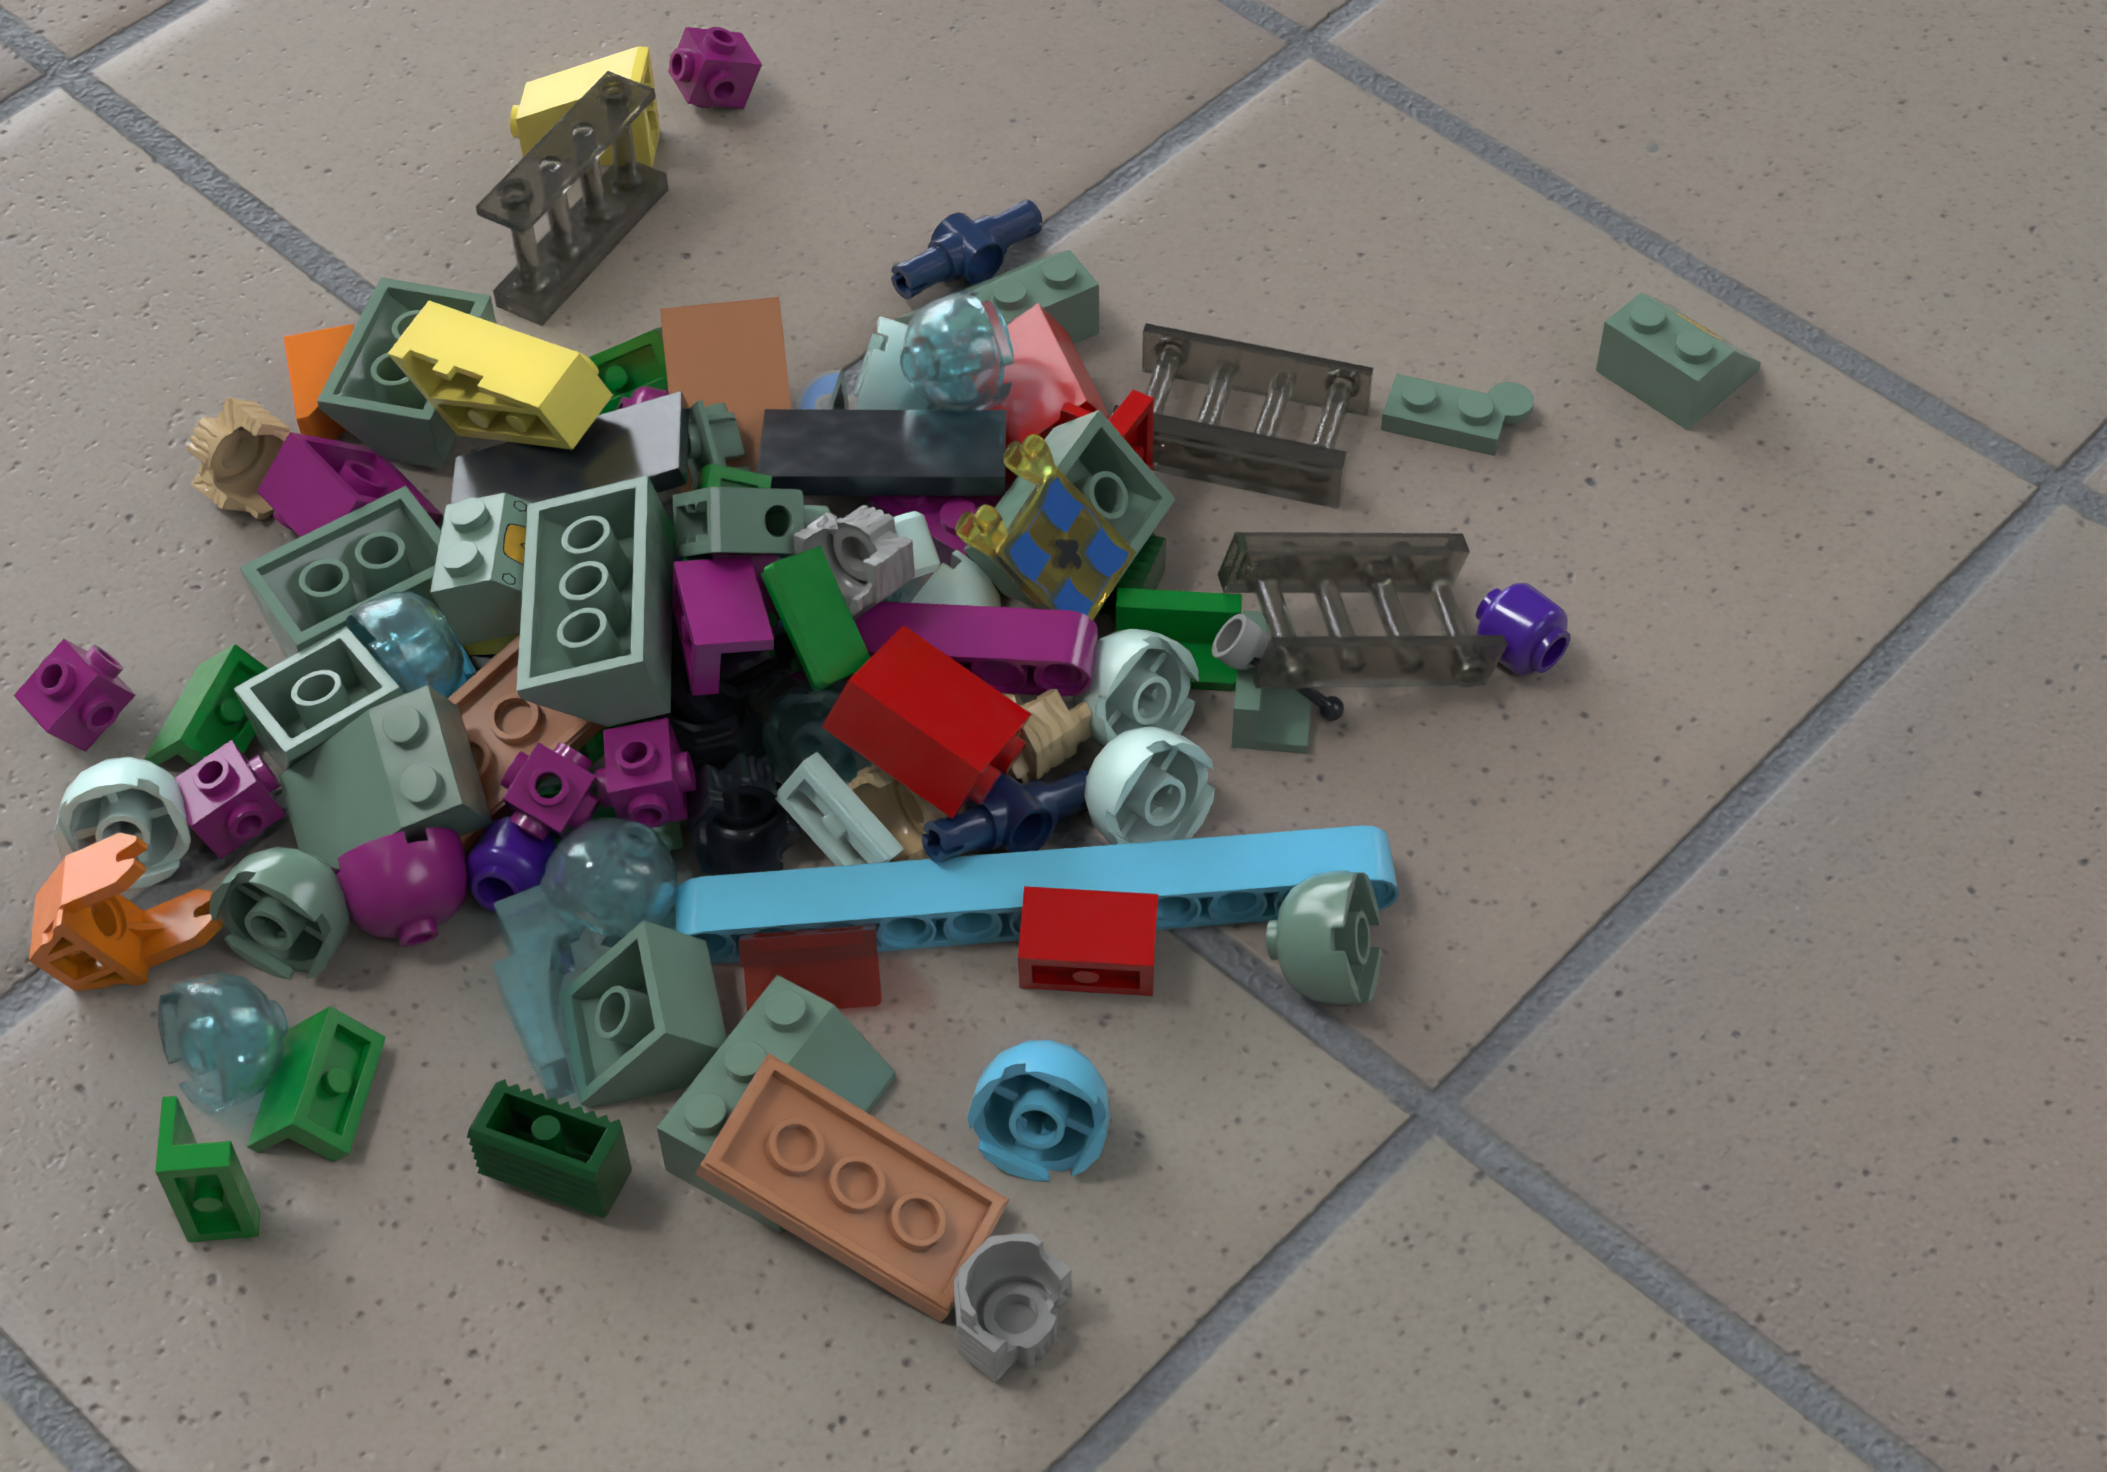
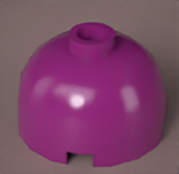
[331,827,469,947]

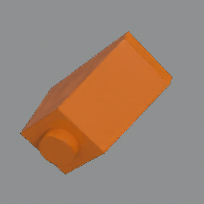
[283,324,354,441]

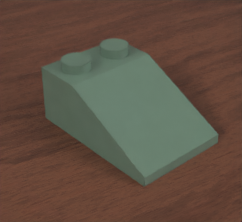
[279,685,493,869]

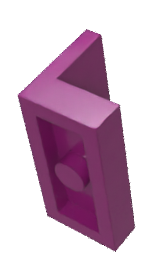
[672,557,774,696]

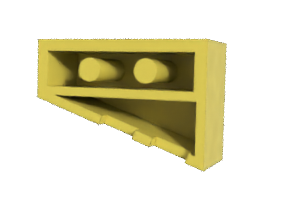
[387,301,613,450]

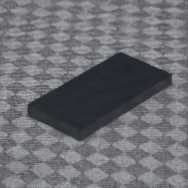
[450,391,689,504]
[757,409,1006,496]

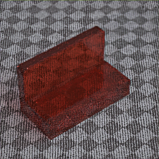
[739,924,882,1012]

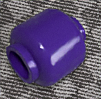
[1476,583,1571,675]
[466,817,561,914]

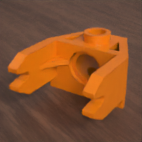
[29,833,223,991]

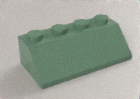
[516,475,674,727]

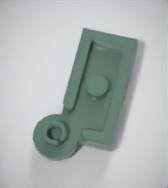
[1381,374,1534,456]

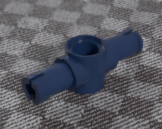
[891,199,1042,299]
[922,770,1089,863]

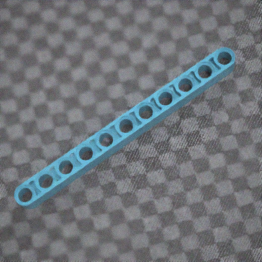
[675,826,1399,965]

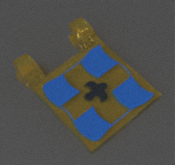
[955,434,1136,620]

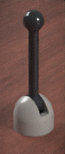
[1212,614,1344,721]

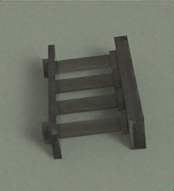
[475,71,669,326]
[1111,323,1374,509]
[1217,532,1508,690]

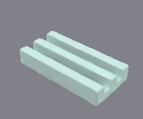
[775,752,904,866]

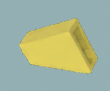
[510,46,661,167]

